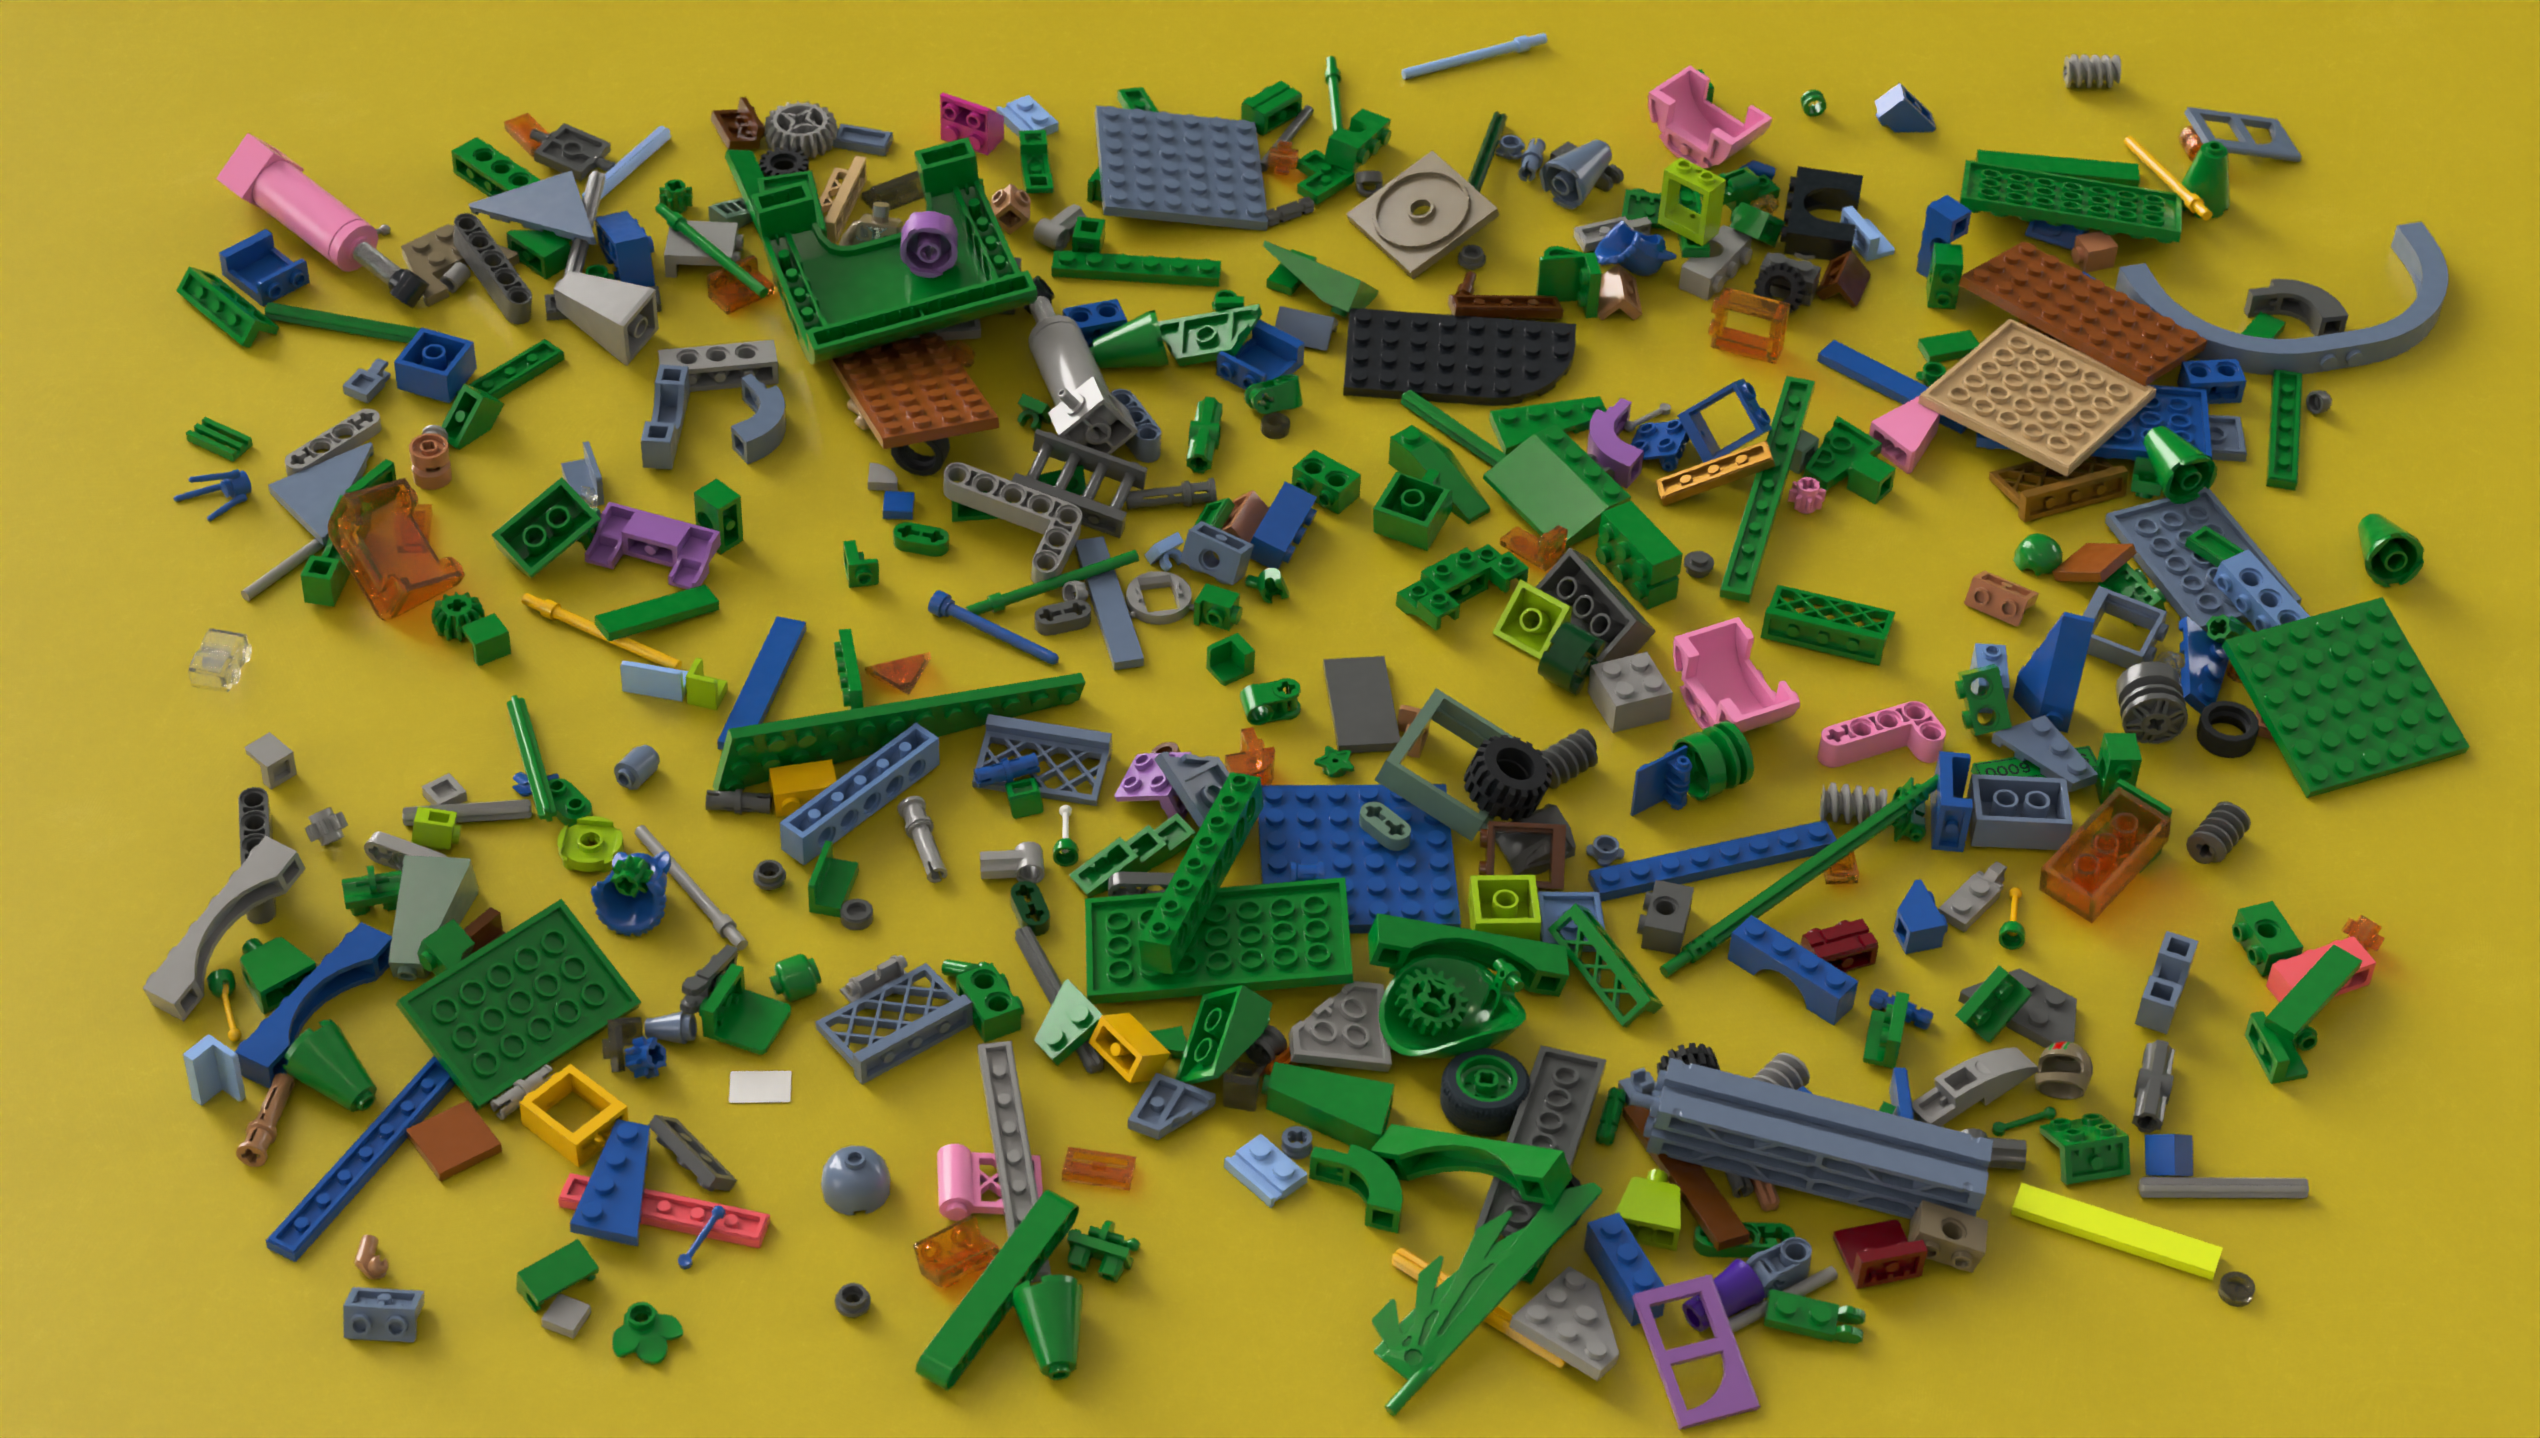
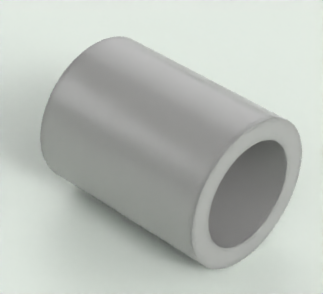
[440,262,471,293]

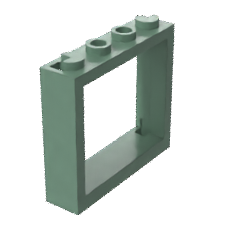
[1375,688,1514,841]

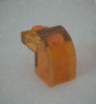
[1225,727,1275,785]

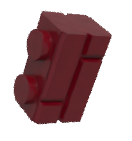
[1801,918,1879,972]

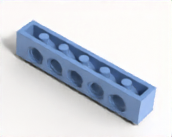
[2213,549,2310,631]
[780,723,939,865]

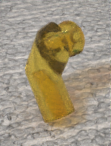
[1749,194,1779,213]

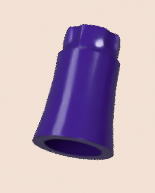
[1682,1259,1765,1332]

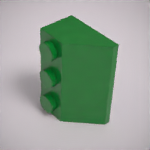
[492,477,602,578]

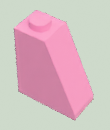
[1869,396,1941,474]

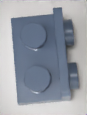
[343,1287,424,1342]

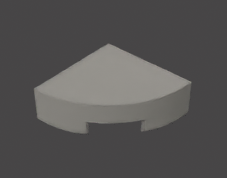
[868,463,898,491]

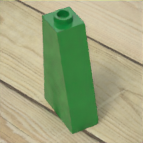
[1262,1062,1394,1151]

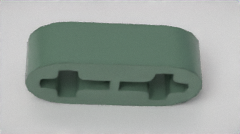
[1359,802,1411,851]

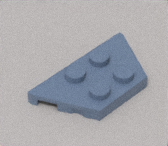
[1154,752,1230,828]

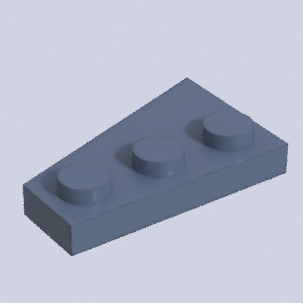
[1991,715,2098,792]

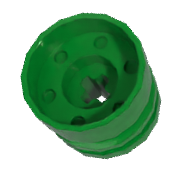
[1672,721,1754,801]

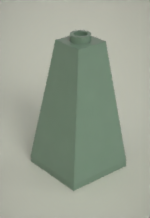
[388,855,479,981]

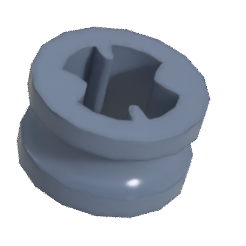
[1281,1126,1313,1160]

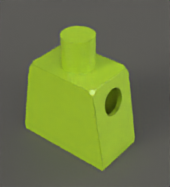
[1615,1169,1681,1251]

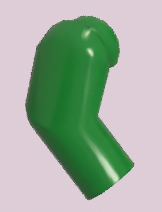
[942,959,989,977]

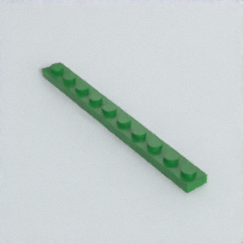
[1720,376,1815,603]

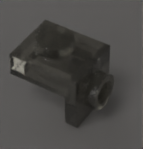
[602,1017,643,1072]

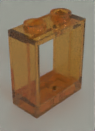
[1708,287,1790,364]

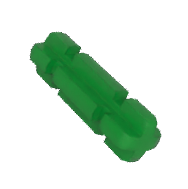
[1596,1087,1626,1146]

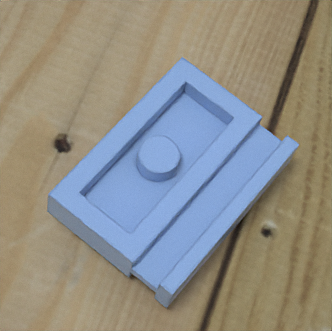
[996,95,1058,137]
[1224,1134,1308,1208]

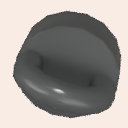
[1356,171,1383,197]

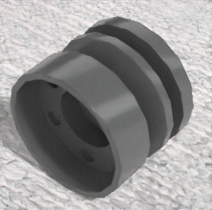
[2116,661,2188,744]

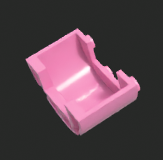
[1648,66,1772,168]
[1673,617,1800,733]

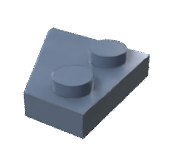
[1128,1073,1216,1140]

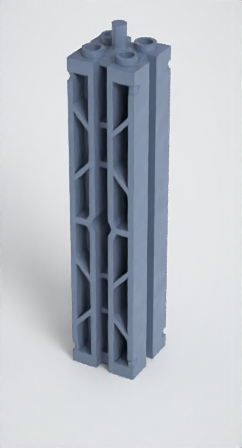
[1630,1058,1993,1219]

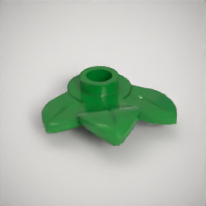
[612,1302,683,1364]

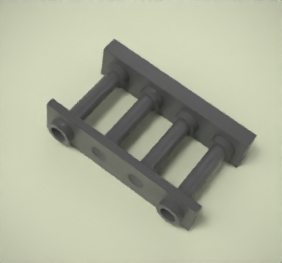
[1011,429,1148,538]

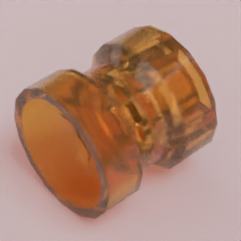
[2179,125,2203,161]

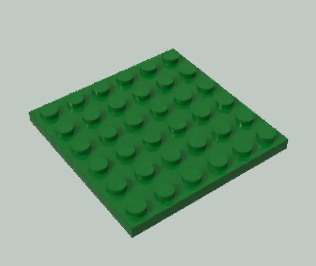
[2222,597,2470,798]

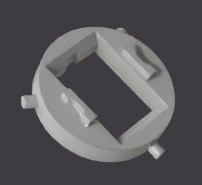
[1126,571,1194,625]

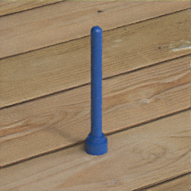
[928,590,1059,665]

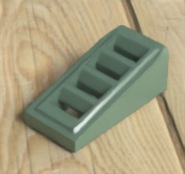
[708,197,753,229]

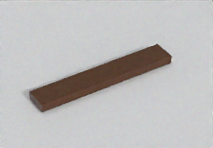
[1622,1105,1750,1251]

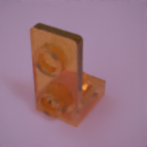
[1499,525,1568,571]

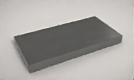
[1323,656,1400,753]

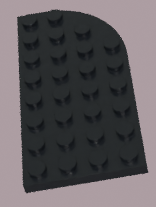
[1343,308,1576,406]

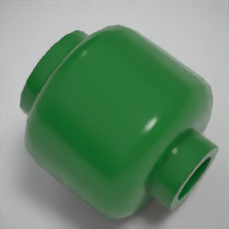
[769,954,822,1002]

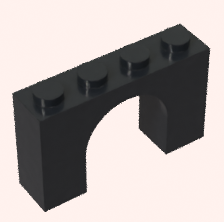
[1780,166,1863,261]

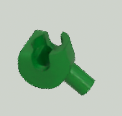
[1245,568,1289,603]

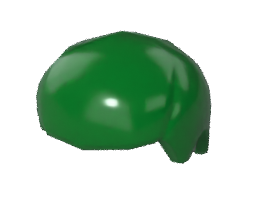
[2013,533,2063,576]

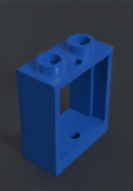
[1677,378,1772,463]

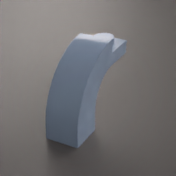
[731,374,786,465]

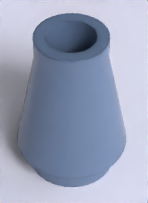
[645,1011,697,1044]

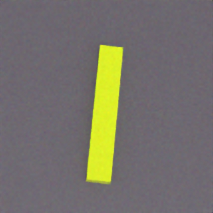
[2011,1182,2223,1280]

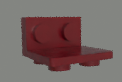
[1833,1219,1928,1289]

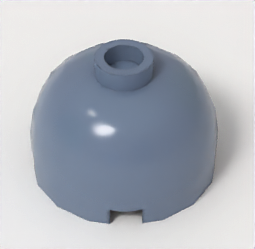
[821,1145,890,1215]

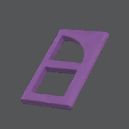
[1632,1275,1760,1430]

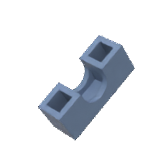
[2135,931,2198,1034]

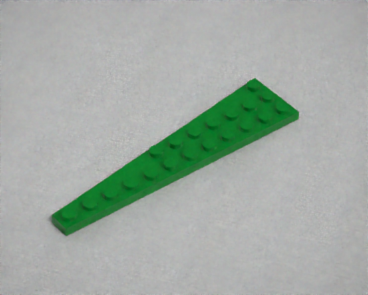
[713,673,1086,792]

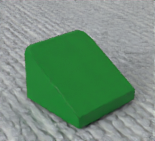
[1004,777,1044,819]

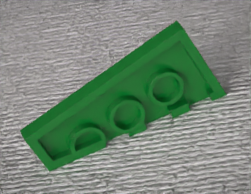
[1489,396,1607,455]

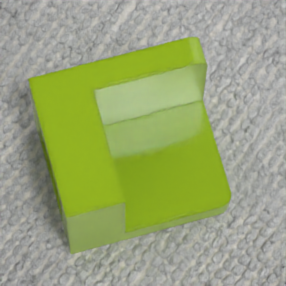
[685,658,728,710]

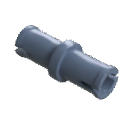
[1518,138,1546,181]

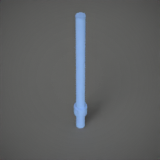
[1401,33,1547,80]

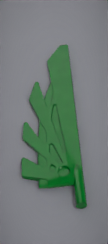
[1372,1183,1603,1416]

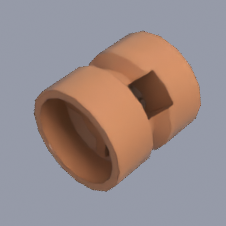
[409,433,452,490]

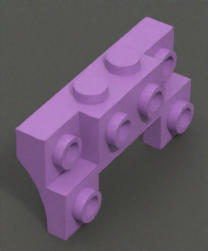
[585,502,721,589]

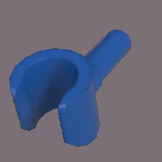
[512,772,559,797]

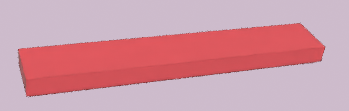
[558,1173,770,1249]

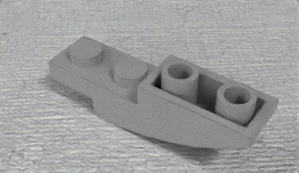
[1912,1047,2038,1127]

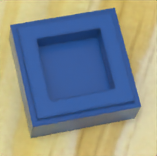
[883,491,915,520]

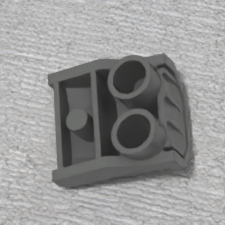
[1495,804,1576,875]

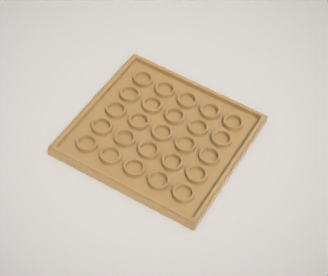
[1918,319,2157,477]

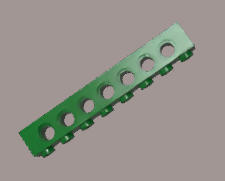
[1138,772,1264,975]

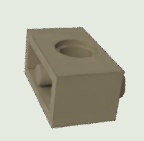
[1908,1200,1988,1273]

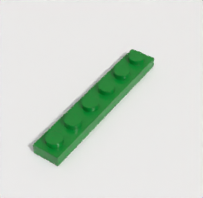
[1052,250,1221,287]

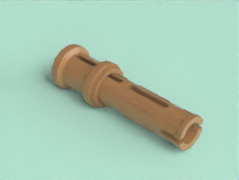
[236,1073,295,1167]

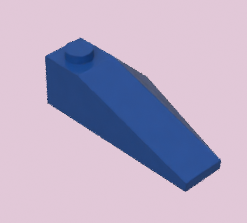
[2013,612,2095,733]

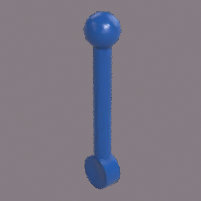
[678,1206,725,1269]

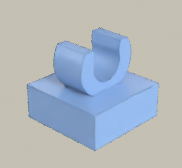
[1145,532,1184,572]

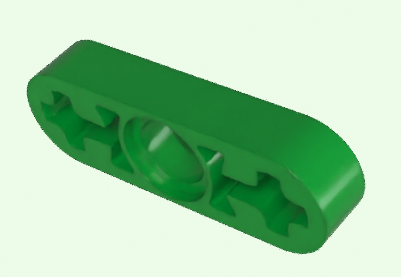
[1693,1222,1795,1258]

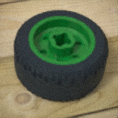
[1440,1048,1531,1136]

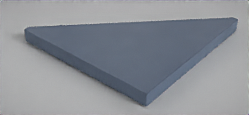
[469,170,597,245]
[268,442,374,546]

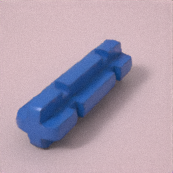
[1869,988,1934,1030]

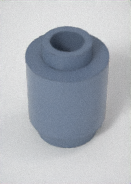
[614,745,660,790]

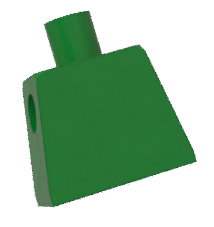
[239,937,316,1015]

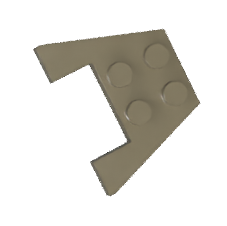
[401,224,520,307]

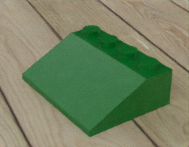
[1483,424,1631,552]

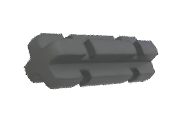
[1264,197,1315,226]

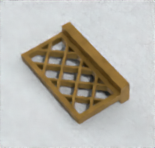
[1989,456,2128,522]

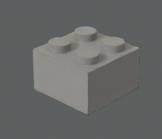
[1588,652,1673,733]

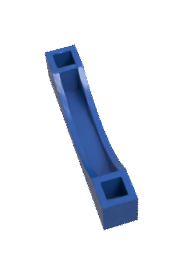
[235,922,392,1089]

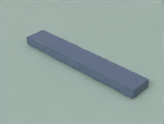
[1074,537,1144,670]

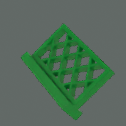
[1761,584,1895,666]

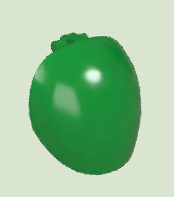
[1379,954,1526,1059]

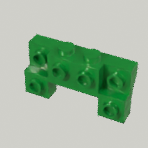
[1396,544,1529,631]

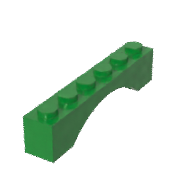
[1368,913,1570,997]
[1370,1124,1573,1205]

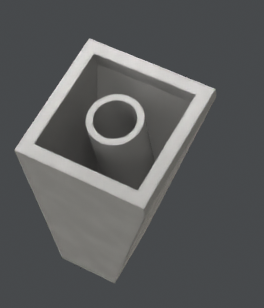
[553,271,659,365]

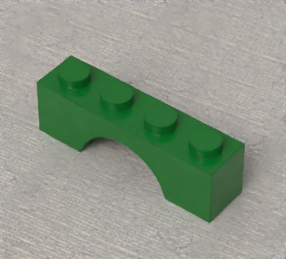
[300,495,373,607]

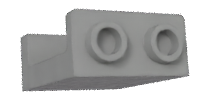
[664,221,744,279]

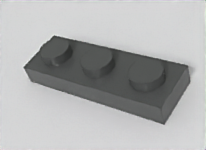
[648,1115,737,1192]

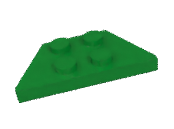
[1158,304,1262,366]

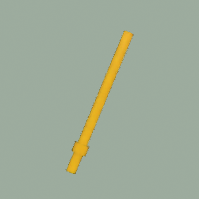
[2124,136,2212,221]
[522,593,682,670]

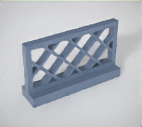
[972,714,1112,806]
[816,963,973,1085]

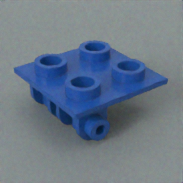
[1630,419,1690,472]
[1630,745,1692,816]

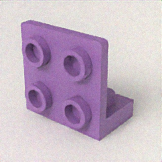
[1114,752,1192,819]

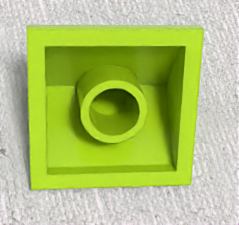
[1493,579,1572,660]

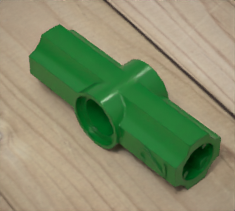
[1186,397,1223,474]

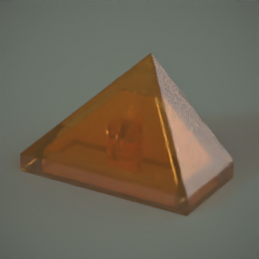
[865,652,931,695]

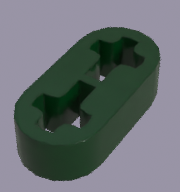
[1010,881,1050,936]

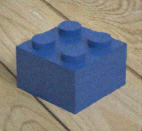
[394,328,477,403]

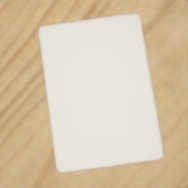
[729,1071,792,1103]

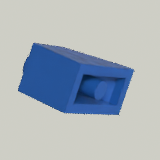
[1875,83,1936,132]

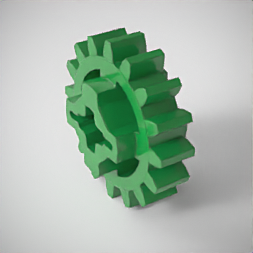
[1395,968,1468,1037]

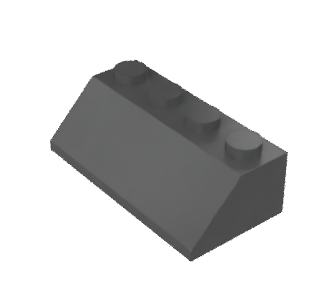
[1536,548,1656,663]

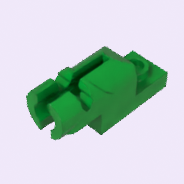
[1700,166,1780,211]

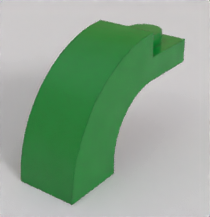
[1309,1144,1402,1234]

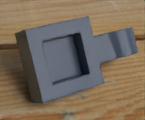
[343,358,391,404]

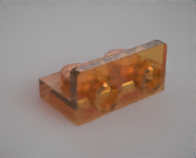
[707,255,774,314]

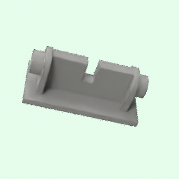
[840,955,908,1003]

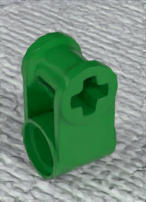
[1244,374,1303,414]
[1239,678,1301,725]

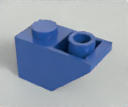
[1893,879,1948,954]

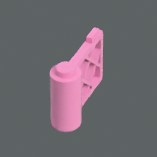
[937,1144,1043,1221]

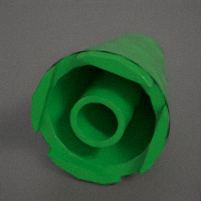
[2181,141,2230,219]
[1089,310,1169,369]
[2144,426,2217,504]
[2358,513,2424,587]
[283,1019,377,1112]
[1011,1275,1083,1380]

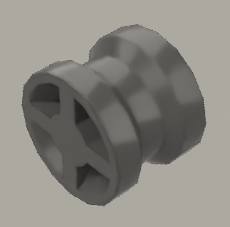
[1245,1025,1287,1067]

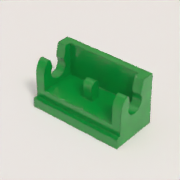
[516,1239,599,1312]

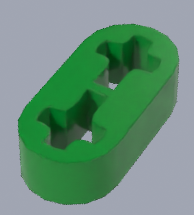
[893,522,949,557]

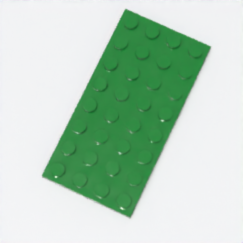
[1960,160,2182,244]
[1085,877,1354,1004]

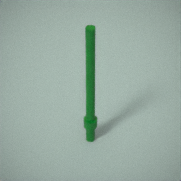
[1324,56,1343,133]
[655,203,768,298]
[966,550,1139,615]

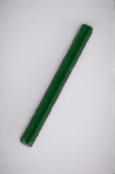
[1468,111,1507,192]

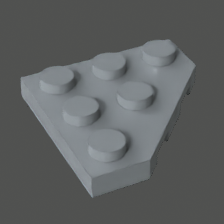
[1289,981,1392,1072]
[1509,1266,1619,1381]

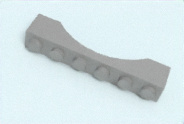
[143,836,306,1021]

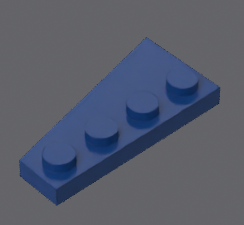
[570,1119,651,1246]

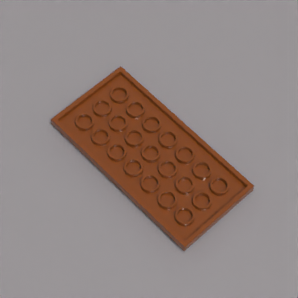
[1959,242,2208,387]
[829,332,999,449]

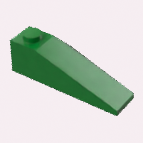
[1263,241,1379,318]
[1388,425,1490,524]

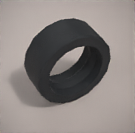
[891,438,950,476]
[2196,701,2259,758]

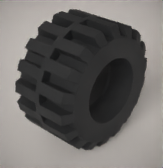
[1464,735,1552,821]

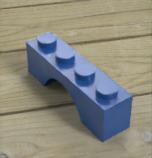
[1727,915,1858,1026]

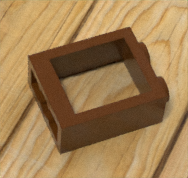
[1478,821,1566,892]

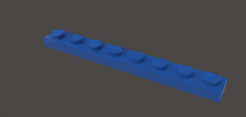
[1588,820,1837,902]

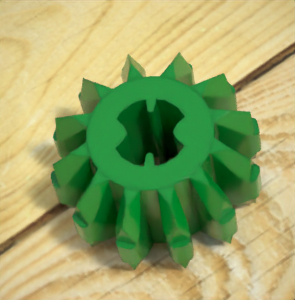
[431,592,485,642]

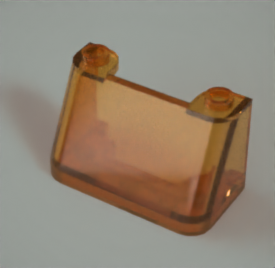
[328,478,465,620]

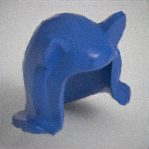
[1595,220,1677,276]
[591,851,671,937]

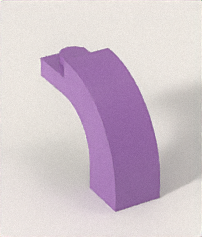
[1587,398,1644,489]

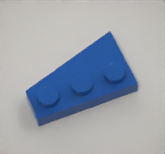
[2179,616,2229,714]

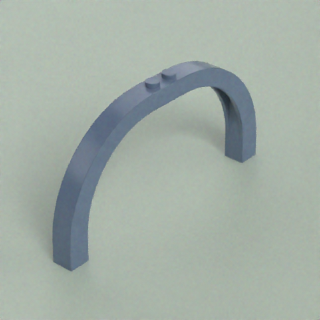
[2115,222,2448,375]

